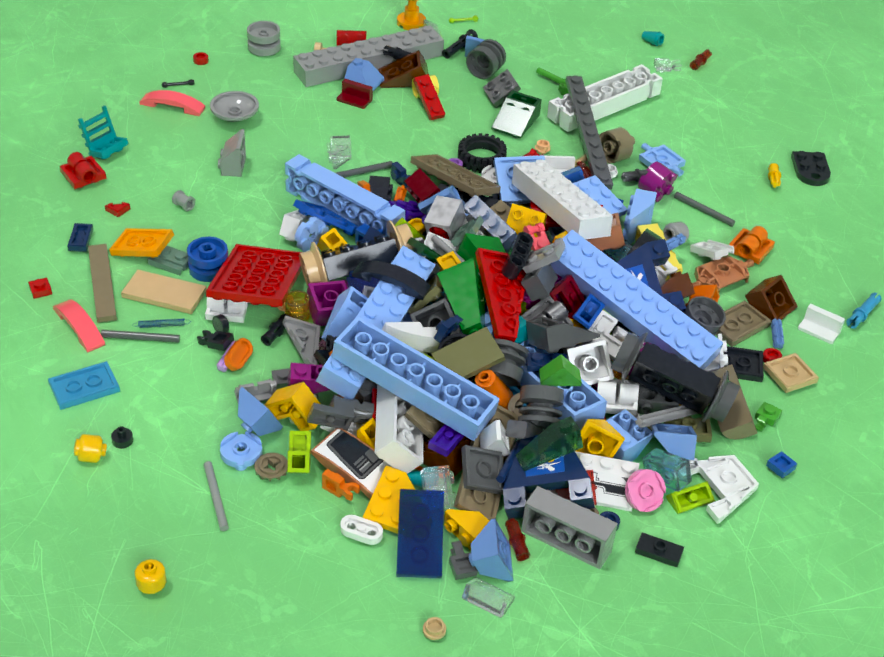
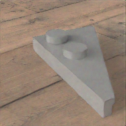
[283,316,320,365]

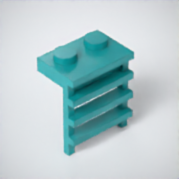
[78,106,129,159]

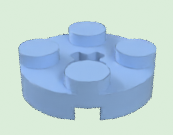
[295,217,329,252]
[220,432,263,471]

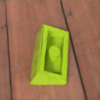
[666,481,715,514]

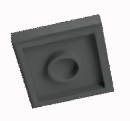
[461,445,504,495]

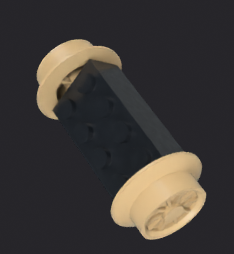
[299,220,413,286]

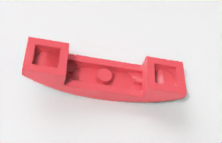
[140,90,205,116]
[53,299,105,353]

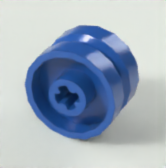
[187,236,228,282]

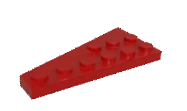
[475,248,526,342]

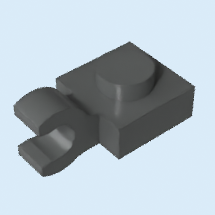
[449,541,478,580]

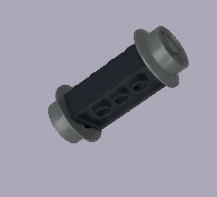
[611,332,740,423]

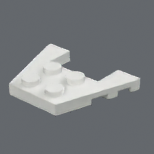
[670,455,759,524]

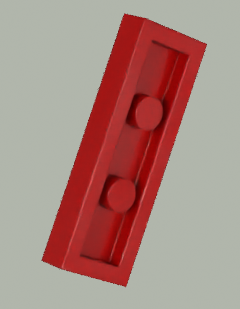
[413,74,445,120]

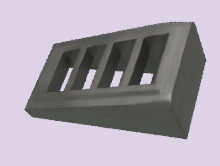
[506,420,543,439]

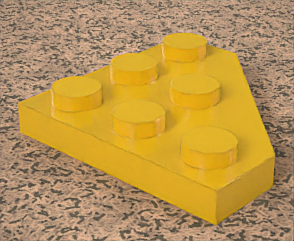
[363,466,432,543]

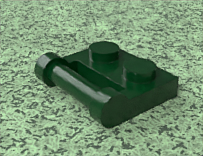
[407,237,441,264]

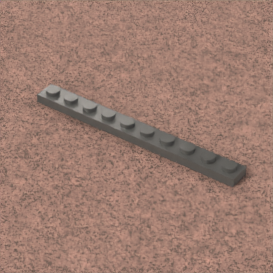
[565,75,613,190]

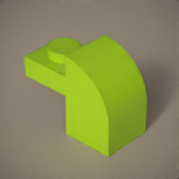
[287,431,311,473]

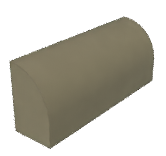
[712,364,758,439]

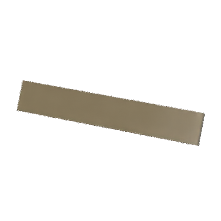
[88,244,117,323]

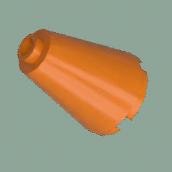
[475,369,513,410]

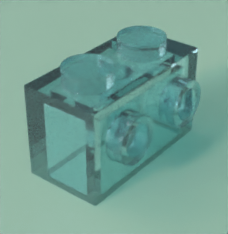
[642,448,692,492]

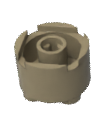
[599,127,635,163]

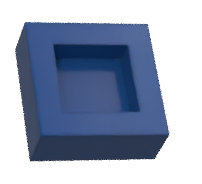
[766,451,797,478]

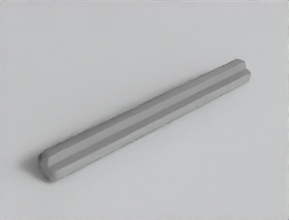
[635,405,699,428]

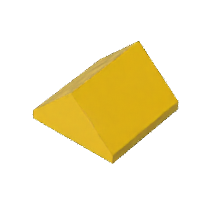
[571,419,625,458]

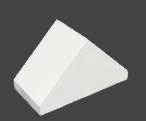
[480,420,510,456]

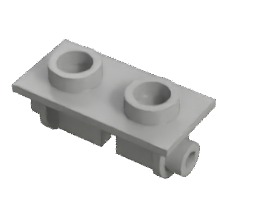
[234,379,277,404]

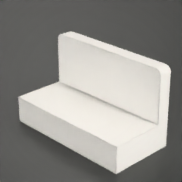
[798,304,845,344]

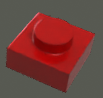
[28,277,52,299]

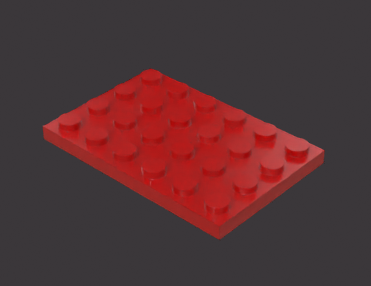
[206,244,302,307]

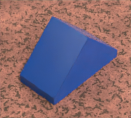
[572,293,605,329]

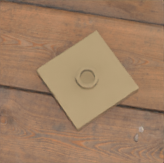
[763,353,819,393]

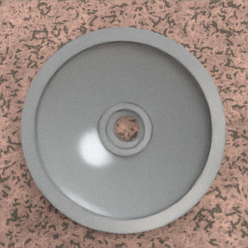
[210,91,259,122]

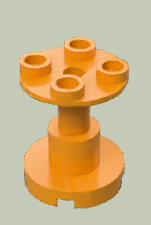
[397,0,426,30]

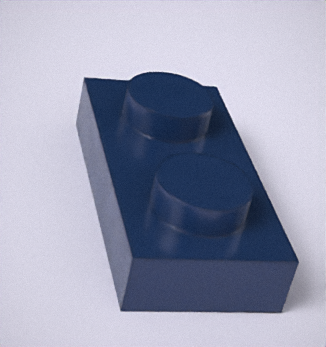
[526,352,567,372]

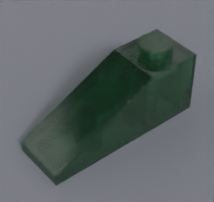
[515,416,583,471]

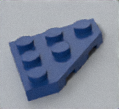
[293,199,359,236]

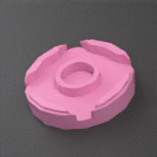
[625,469,666,512]

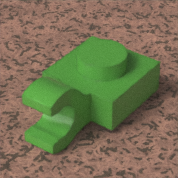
[754,402,782,432]

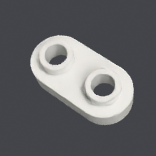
[340,515,383,545]

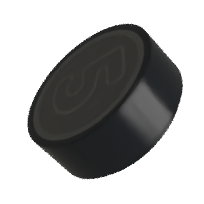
[212,314,229,332]

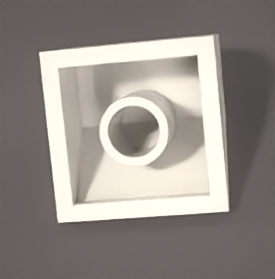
[562,339,614,385]

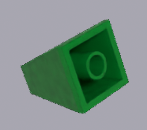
[457,233,506,281]
[437,258,485,335]

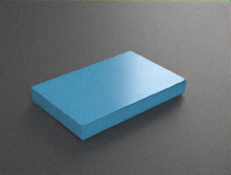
[48,361,120,410]

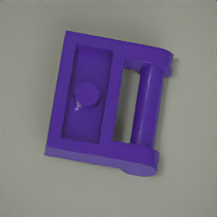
[389,200,425,221]

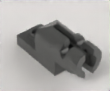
[307,396,374,431]

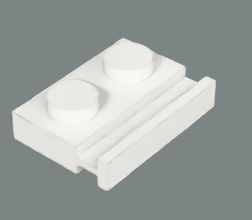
[690,240,734,260]

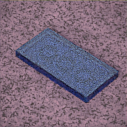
[396,489,444,578]

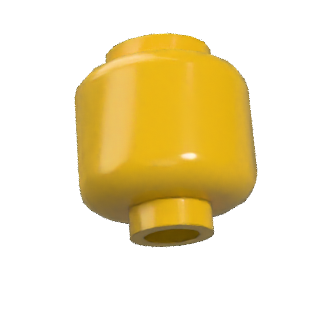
[74,434,107,463]
[135,559,166,594]

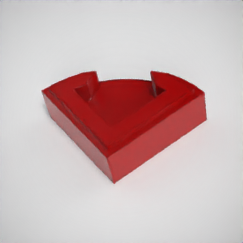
[105,202,131,217]

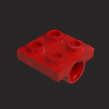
[60,152,107,189]

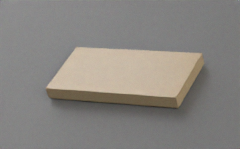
[121,270,207,314]

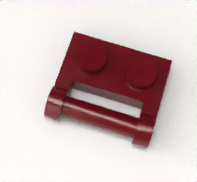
[549,275,585,319]

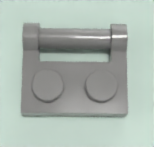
[523,238,565,274]

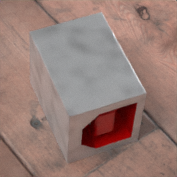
[424,195,466,241]

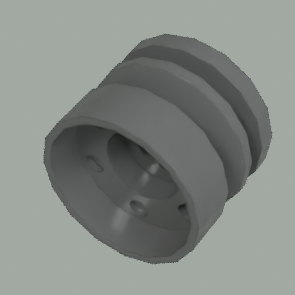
[466,39,506,79]
[683,296,726,336]
[489,339,529,387]
[518,385,564,429]

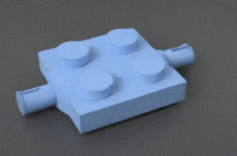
[639,143,686,177]

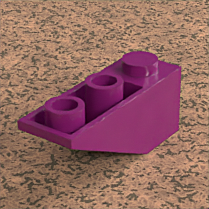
[288,363,330,394]

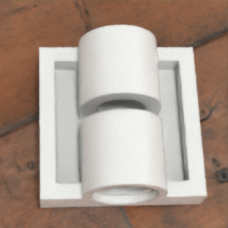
[205,297,249,323]
[597,379,639,416]

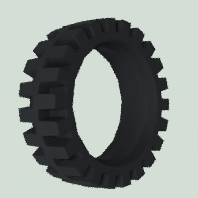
[458,133,507,173]

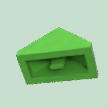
[539,354,582,386]

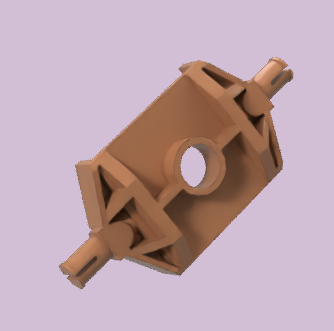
[692,255,754,292]

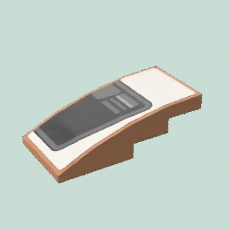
[310,428,392,499]

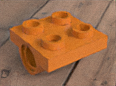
[729,226,775,265]

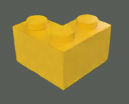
[264,382,321,431]

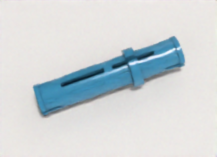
[846,292,882,329]

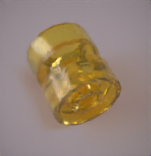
[285,290,310,322]

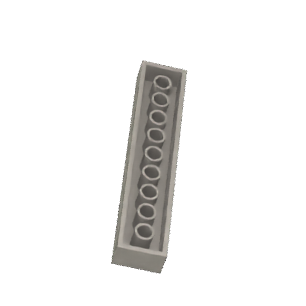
[293,26,444,87]

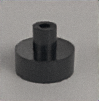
[111,426,133,449]

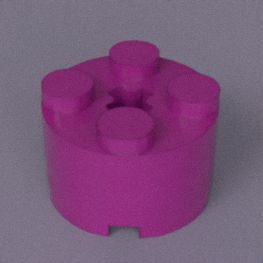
[638,161,678,202]

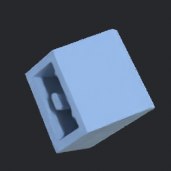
[606,409,654,462]

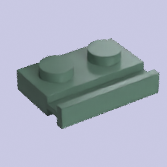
[451,215,484,247]
[148,246,188,276]

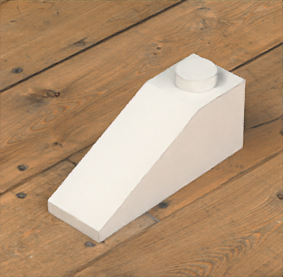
[279,210,311,241]

